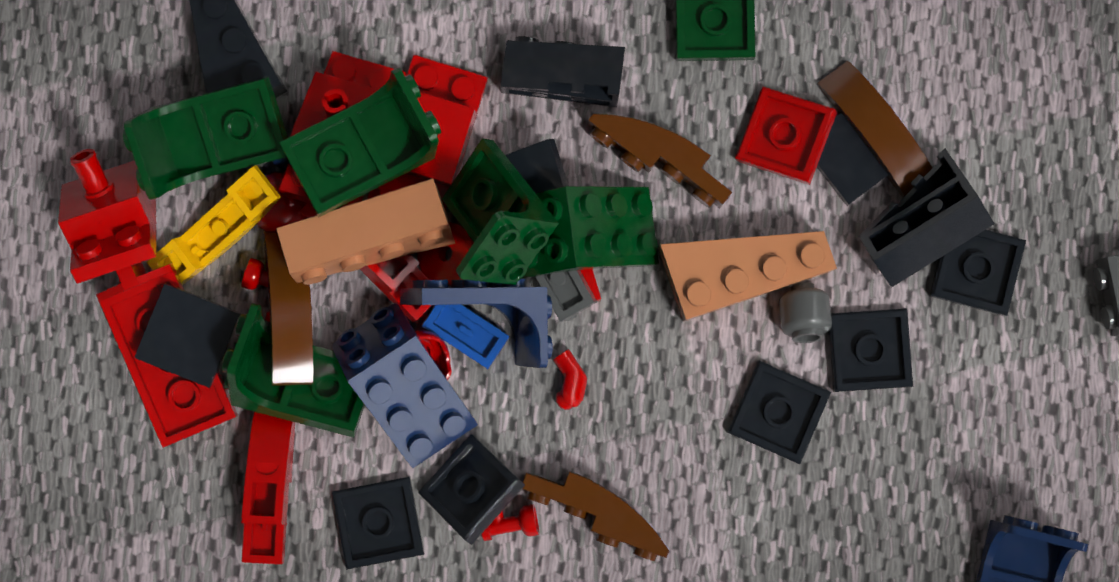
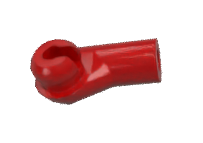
[553,349,587,410]

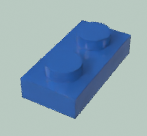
[422,304,510,369]

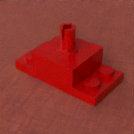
[279,51,407,210]
[368,55,488,212]
[58,149,156,284]

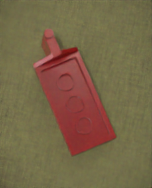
[96,262,238,448]

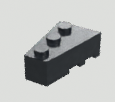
[189,0,288,98]
[501,36,625,108]
[859,148,995,287]

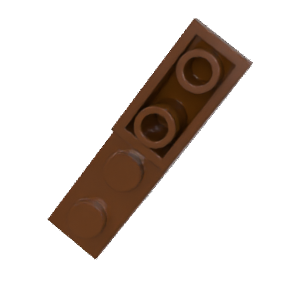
[588,114,732,209]
[522,471,669,561]

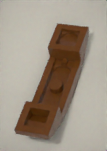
[817,61,933,198]
[264,232,313,386]

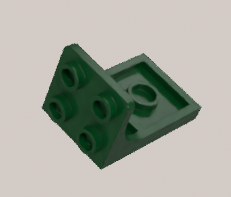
[675,0,756,61]
[279,67,441,218]
[123,76,288,200]
[442,138,559,285]
[522,186,659,278]
[222,303,365,438]

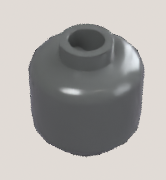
[779,282,832,343]

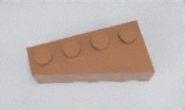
[276,179,455,285]
[658,231,837,322]

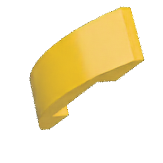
[147,165,281,285]

